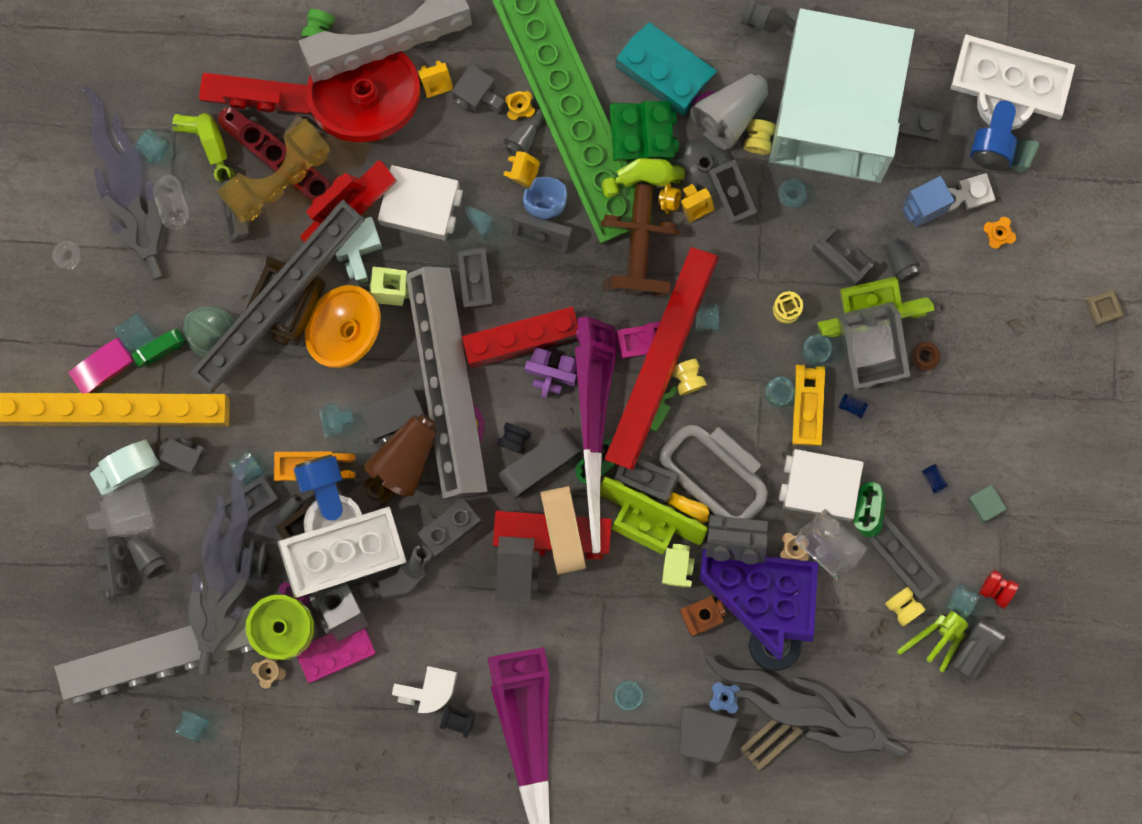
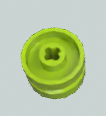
[246,595,315,660]

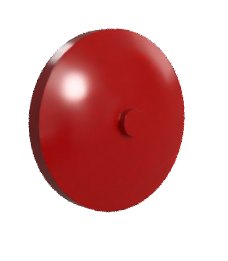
[306,51,421,142]

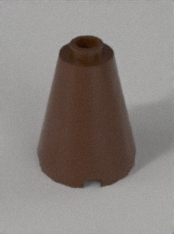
[364,414,437,497]

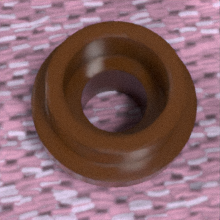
[911,342,940,371]

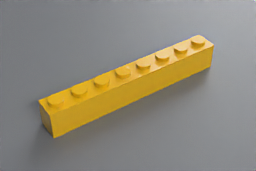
[0,393,230,427]

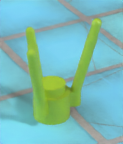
[897,611,969,672]

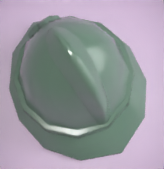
[183,307,236,357]

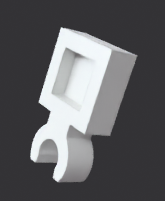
[948,173,995,211]

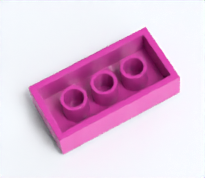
[297,628,377,684]

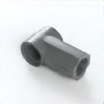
[952,618,1006,681]

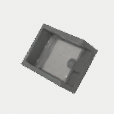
[837,302,910,390]

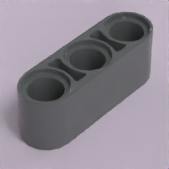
[498,428,582,499]

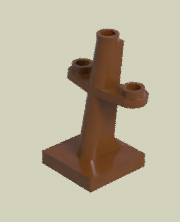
[600,184,680,298]

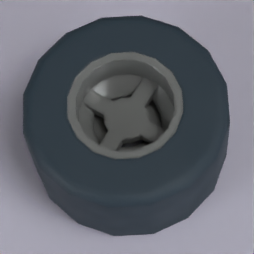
[748,633,802,671]

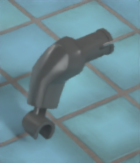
[357,545,431,603]

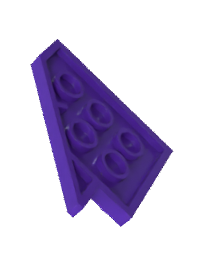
[700,549,818,660]

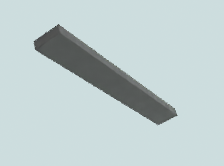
[190,200,365,393]

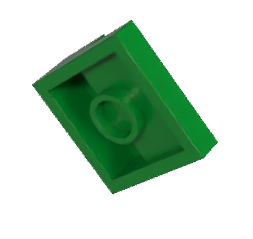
[609,101,679,162]

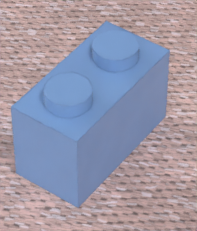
[902,176,954,228]

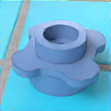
[709,682,741,714]

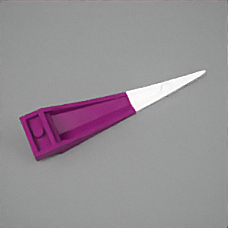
[575,316,617,553]
[487,647,550,824]

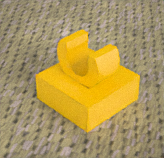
[418,61,453,98]
[504,151,541,188]
[681,184,715,223]

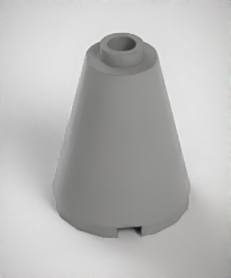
[690,74,768,150]

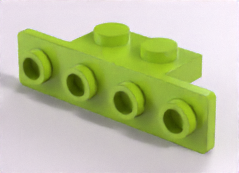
[817,277,934,337]
[600,477,708,555]

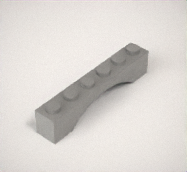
[298,0,472,83]

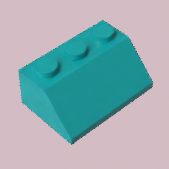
[616,22,717,117]

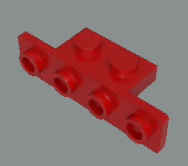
[199,73,311,114]
[300,160,397,243]

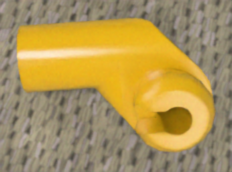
[668,492,710,524]

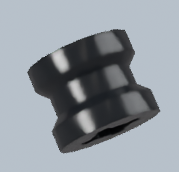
[497,422,532,455]

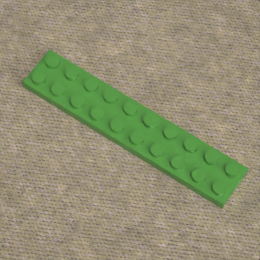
[491,0,653,245]

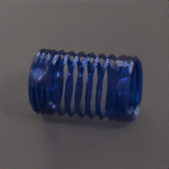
[838,393,868,419]
[921,463,948,494]

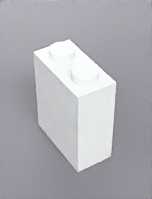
[378,165,463,241]
[779,449,863,521]

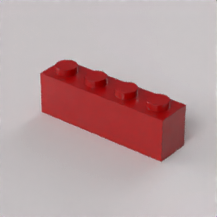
[462,306,578,369]
[493,511,611,560]

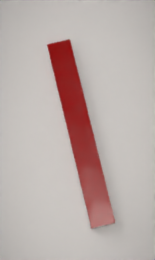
[604,247,719,471]

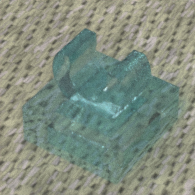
[319,403,353,439]

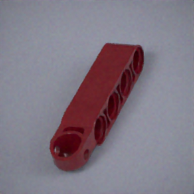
[217,107,331,203]

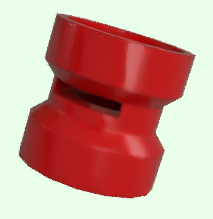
[979,569,1019,609]

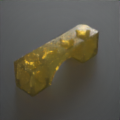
[217,118,330,223]

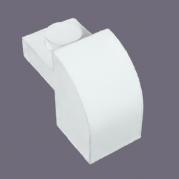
[392,666,458,713]

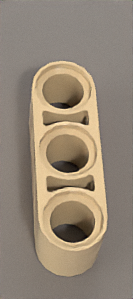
[540,486,586,575]

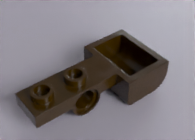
[276,474,396,539]

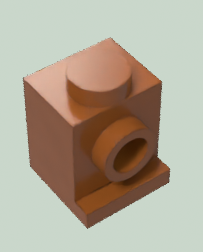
[679,596,726,637]

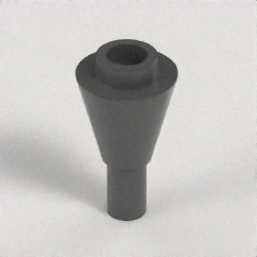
[504,110,544,156]

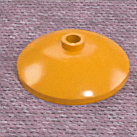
[305,285,381,368]

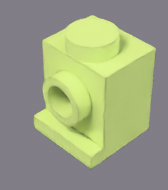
[369,267,410,306]
[661,544,694,588]

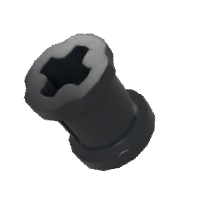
[440,705,476,738]

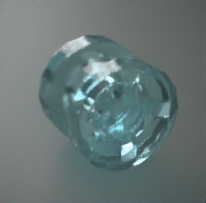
[134,129,170,165]
[695,304,719,332]
[802,334,832,366]
[765,377,795,408]
[229,450,264,486]
[945,583,980,619]
[614,681,643,711]
[174,709,209,743]

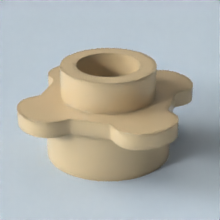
[780,533,811,561]
[251,657,286,688]

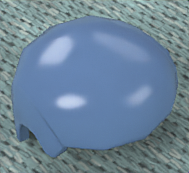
[523,177,567,220]

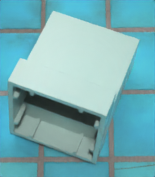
[769,8,914,183]

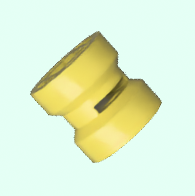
[743,119,776,155]
[773,291,803,324]
[672,358,707,396]
[885,586,926,627]

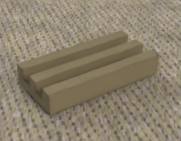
[739,719,803,771]

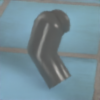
[279,494,305,523]

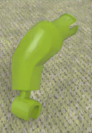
[172,113,235,183]
[602,158,685,198]

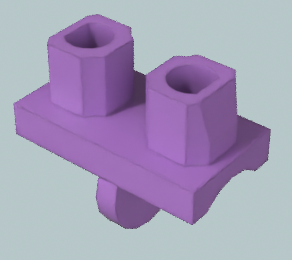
[524,348,577,399]

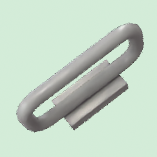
[660,425,768,520]

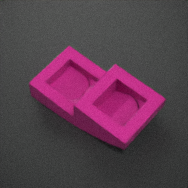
[615,322,660,360]
[68,338,134,393]

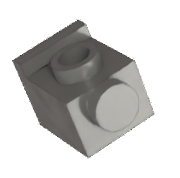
[159,437,208,476]

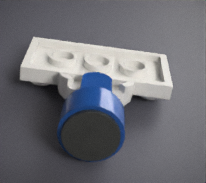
[950,35,1075,170]
[277,454,406,598]

